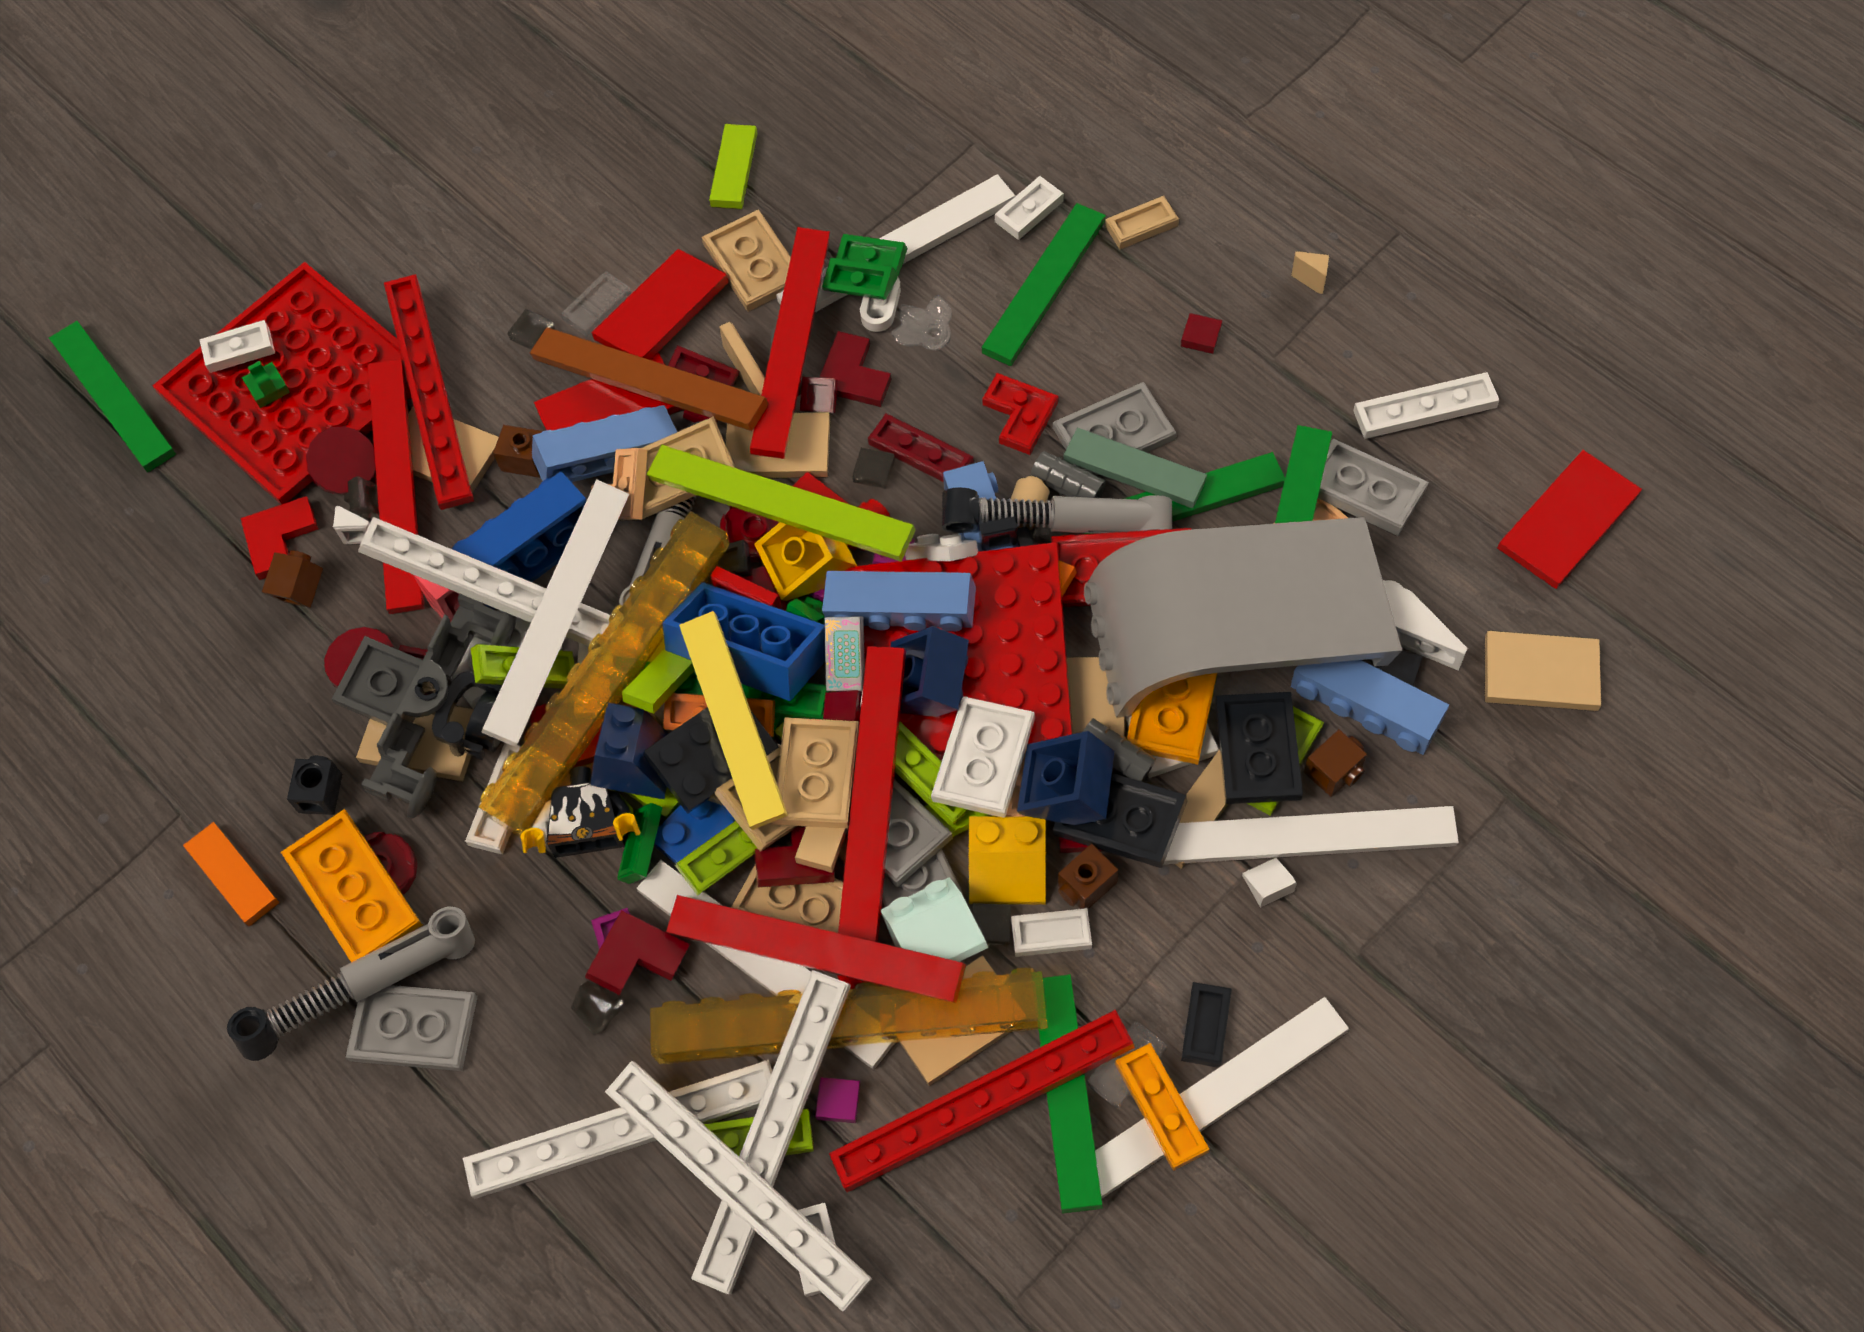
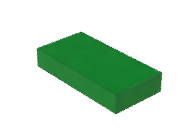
[617,803,663,884]

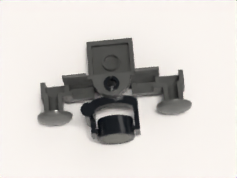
[332,594,517,818]

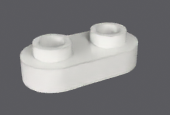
[860,277,901,332]

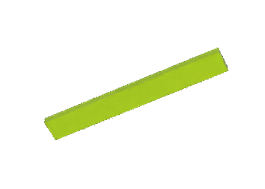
[647,445,916,561]

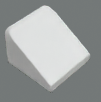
[333,506,370,544]
[1242,858,1297,907]

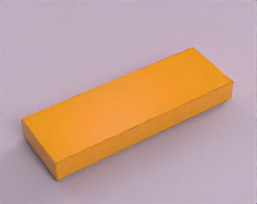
[1115,1043,1210,1171]

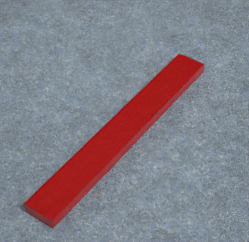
[750,227,830,459]
[384,274,474,510]
[368,359,425,614]
[838,646,906,942]
[666,895,966,1004]
[829,1010,1135,1192]

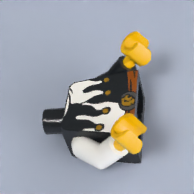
[521,766,641,858]

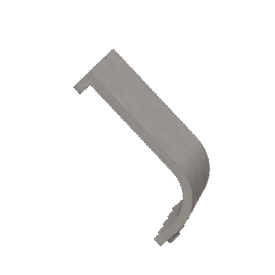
[1084,517,1402,718]

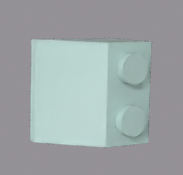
[880,877,988,962]

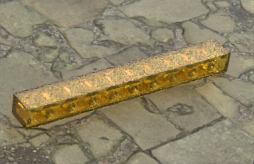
[479,511,729,838]
[650,968,1048,1064]

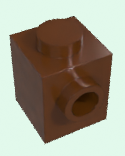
[493,425,542,478]
[262,550,323,608]
[1304,729,1367,797]
[1058,843,1118,910]

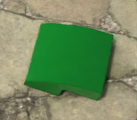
[822,234,908,300]

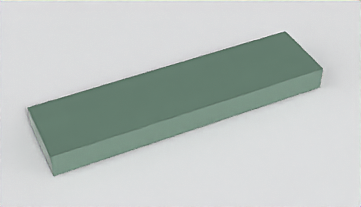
[1063,427,1207,508]

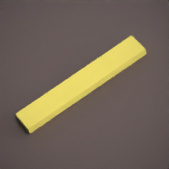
[679,611,788,830]

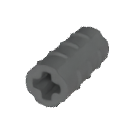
[1031,451,1106,498]
[1083,718,1156,782]

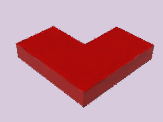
[982,373,1059,455]
[240,496,318,580]

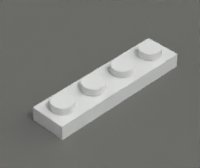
[1353,372,1499,439]

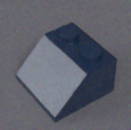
[890,626,969,717]
[590,702,669,800]
[1017,731,1115,825]

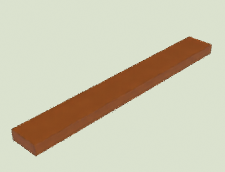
[530,327,769,431]

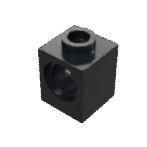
[287,755,343,815]

